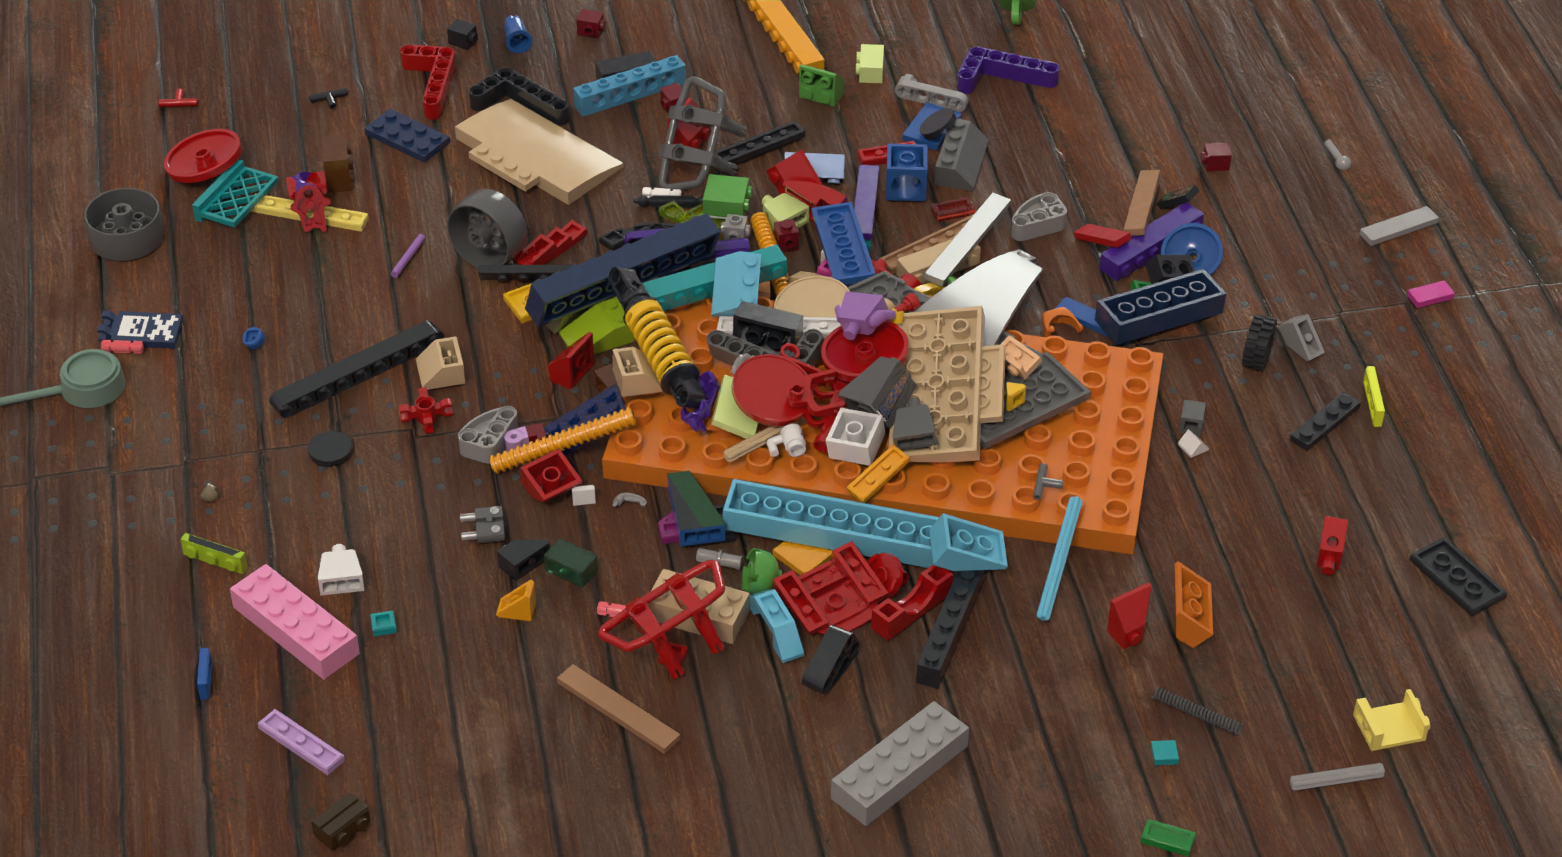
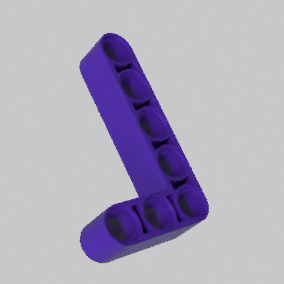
[957,47,1060,94]

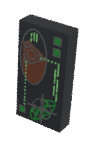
[1157,185,1199,209]

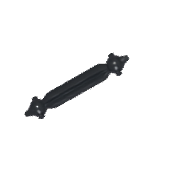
[633,195,704,208]

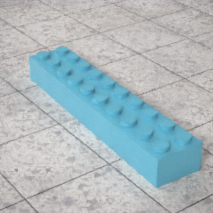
[723,479,940,568]

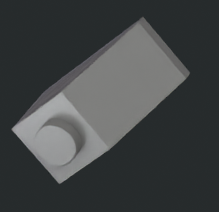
[1278,314,1325,361]

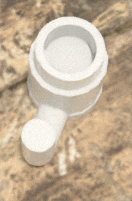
[767,424,806,457]

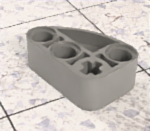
[1011,192,1067,241]
[458,406,518,464]

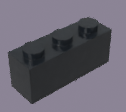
[596,51,656,80]

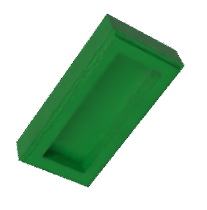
[1141,819,1196,857]

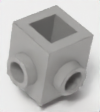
[721,214,751,240]

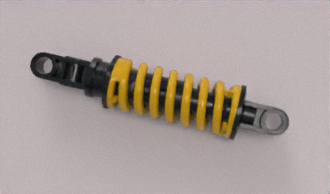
[608,267,705,409]

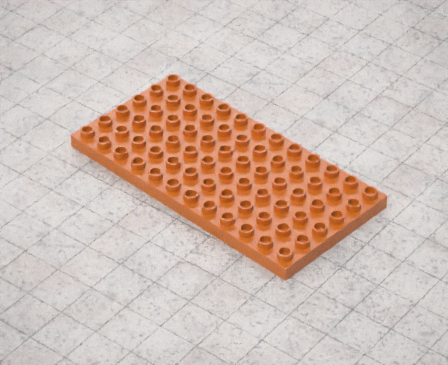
[602,296,1163,555]

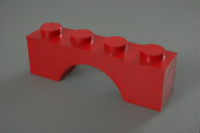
[871,564,953,641]

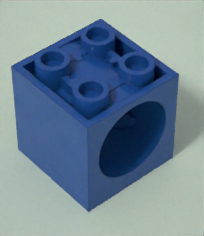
[886,144,927,201]

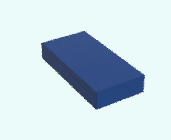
[197,648,213,700]

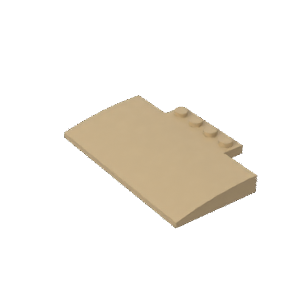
[455,99,624,205]
[889,306,1005,462]

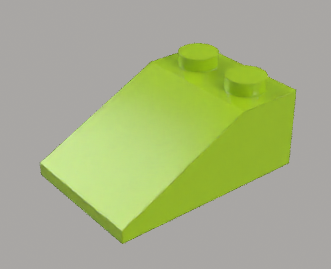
[559,298,634,354]

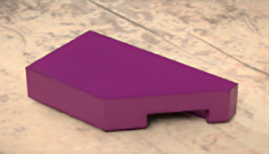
[658,509,679,544]

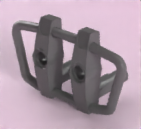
[657,76,748,191]

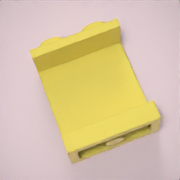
[1353,689,1430,751]

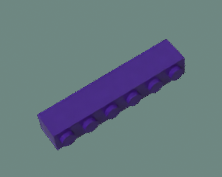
[1099,202,1204,281]

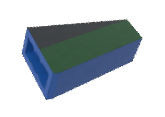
[667,471,725,547]

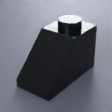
[497,540,551,581]

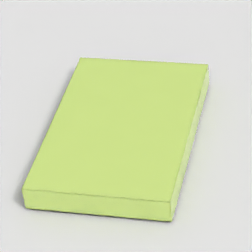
[711,375,758,439]

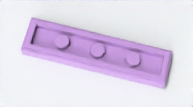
[258,709,345,775]

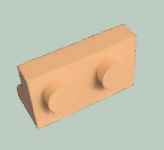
[1000,335,1042,380]

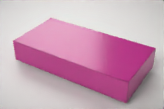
[1407,280,1455,308]

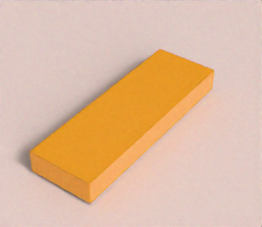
[847,444,910,503]

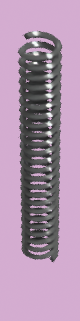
[1151,686,1243,735]

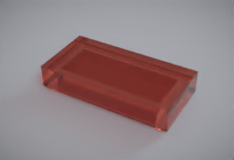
[931,197,975,222]

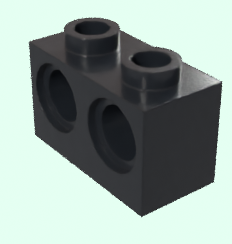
[1145,255,1195,284]

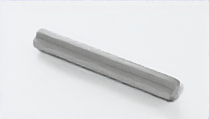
[1289,763,1385,791]

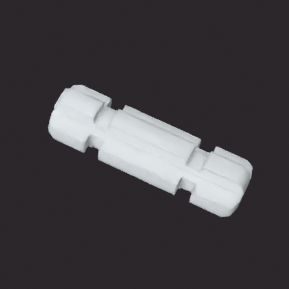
[642,187,682,198]

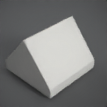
[1178,429,1209,458]
[571,485,596,506]

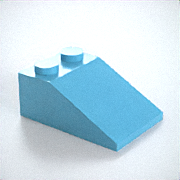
[930,513,1008,571]

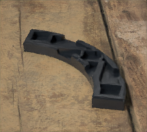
[599,222,676,251]

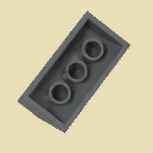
[935,119,989,191]

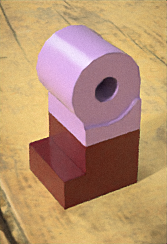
[504,423,547,452]

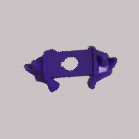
[681,371,720,432]

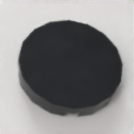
[919,108,956,139]
[308,431,352,467]

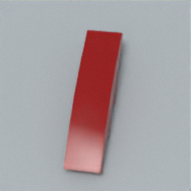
[513,220,588,265]

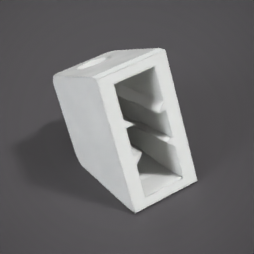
[318,544,364,596]

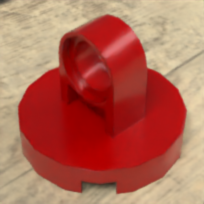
[867,553,909,599]

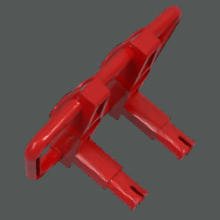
[598,560,725,679]

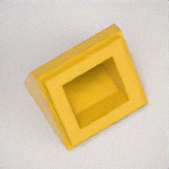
[1005,382,1026,412]

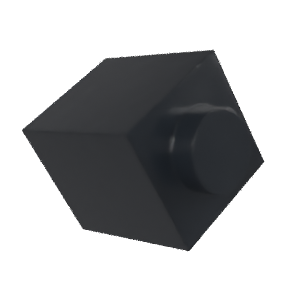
[447,19,478,50]

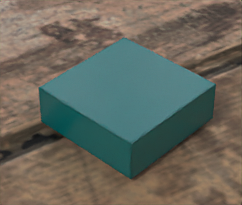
[370,611,397,636]
[1150,740,1179,765]

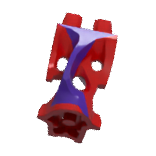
[286,171,331,232]

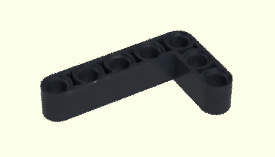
[469,68,569,126]

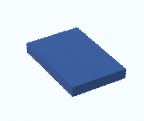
[902,103,962,151]

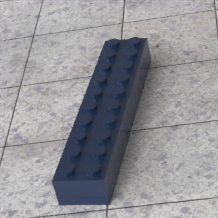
[525,213,721,328]

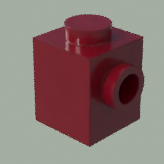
[576,9,606,38]
[660,83,688,113]
[1200,143,1232,172]
[774,219,799,253]

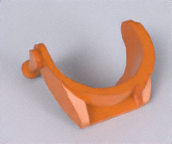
[1042,307,1083,337]

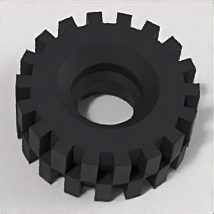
[1242,314,1277,371]

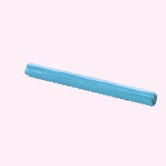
[1036,496,1082,621]

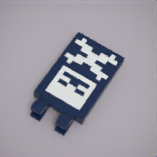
[97,310,183,349]

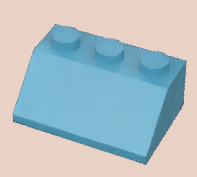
[711,251,761,317]

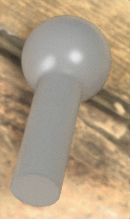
[1324,139,1351,170]

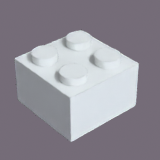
[826,408,886,466]

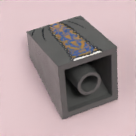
[838,356,917,429]

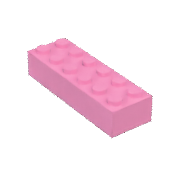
[230,564,360,680]

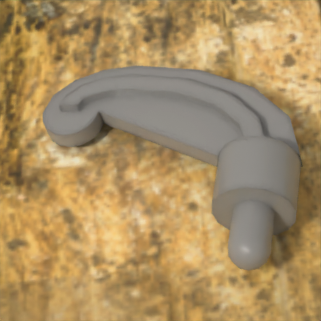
[613,493,647,507]

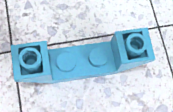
[750,589,804,663]

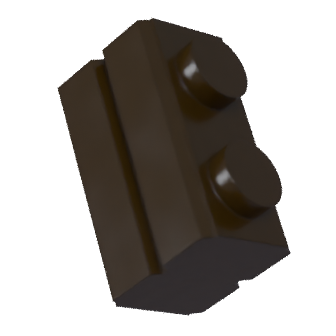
[311,793,371,851]

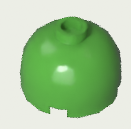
[742,548,782,594]

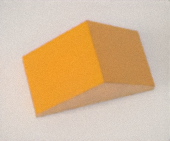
[496,580,536,621]

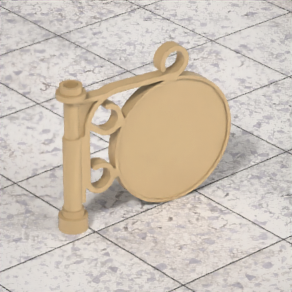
[774,276,895,340]

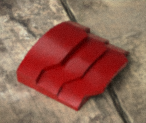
[772,541,888,635]

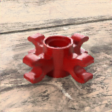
[399,387,453,434]

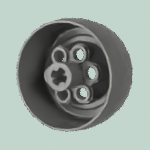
[84,188,164,261]
[447,189,528,268]

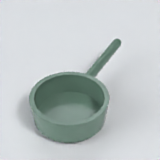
[0,349,126,408]

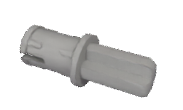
[696,548,742,570]

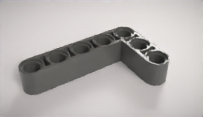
[707,329,823,375]

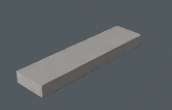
[1359,206,1439,246]

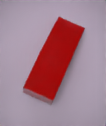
[783,181,848,208]

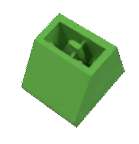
[799,64,844,107]

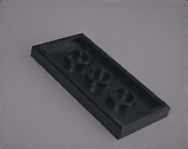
[1409,537,1507,617]

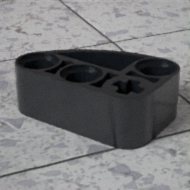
[802,624,859,695]

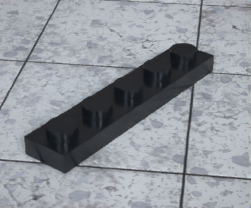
[714,120,805,164]

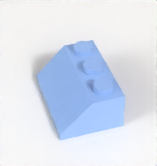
[785,152,845,184]

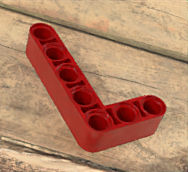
[400,45,456,120]

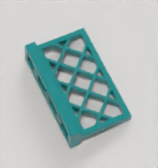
[192,159,279,228]

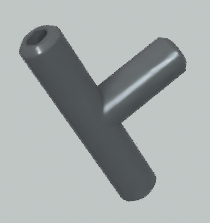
[1033,463,1063,500]

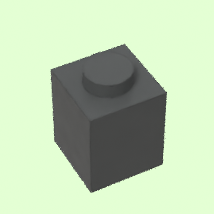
[1179,400,1206,436]

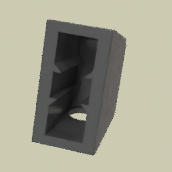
[892,398,939,451]

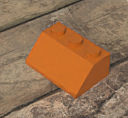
[1175,561,1213,648]

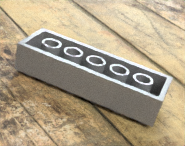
[831,701,969,826]

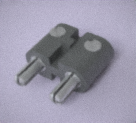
[460,506,505,543]

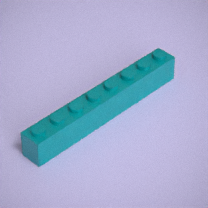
[642,245,787,311]

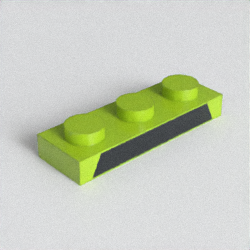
[181,533,248,574]

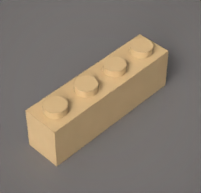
[896,239,981,284]

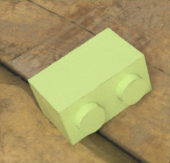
[856,44,884,83]

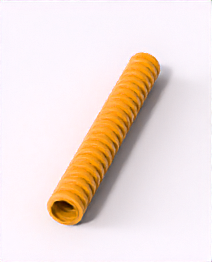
[750,212,790,297]
[490,407,636,474]

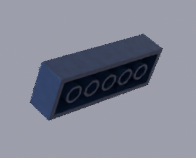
[1094,269,1227,345]

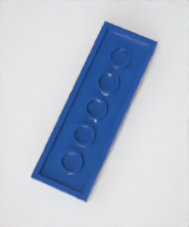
[812,202,876,286]

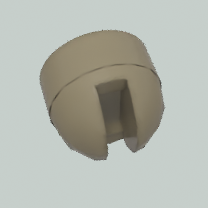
[200,482,219,502]

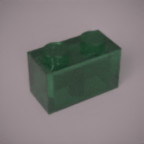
[544,538,598,588]

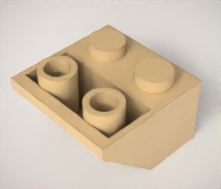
[416,336,465,390]
[613,347,663,397]

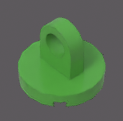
[999,0,1036,25]

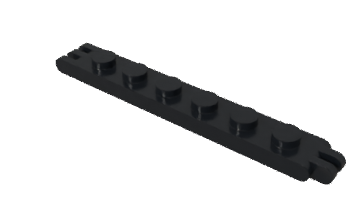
[477,265,573,283]

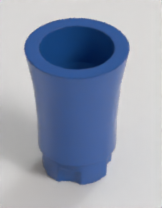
[504,15,532,53]

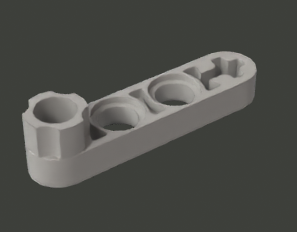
[895,74,969,112]

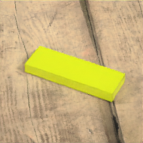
[1363,366,1385,427]

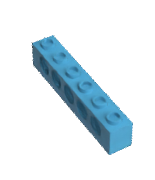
[573,55,686,117]

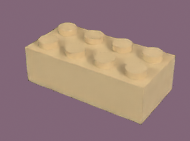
[648,569,750,644]

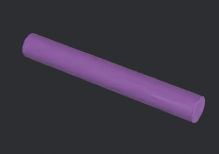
[391,234,426,278]

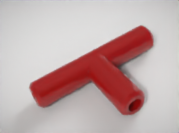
[158,88,198,107]

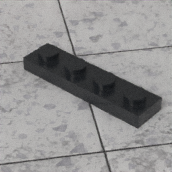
[1290,392,1361,451]

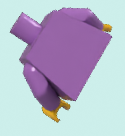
[835,291,904,340]

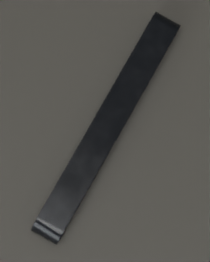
[269,320,444,418]

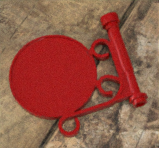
[732,343,850,453]

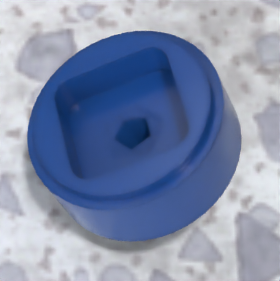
[242,327,265,349]

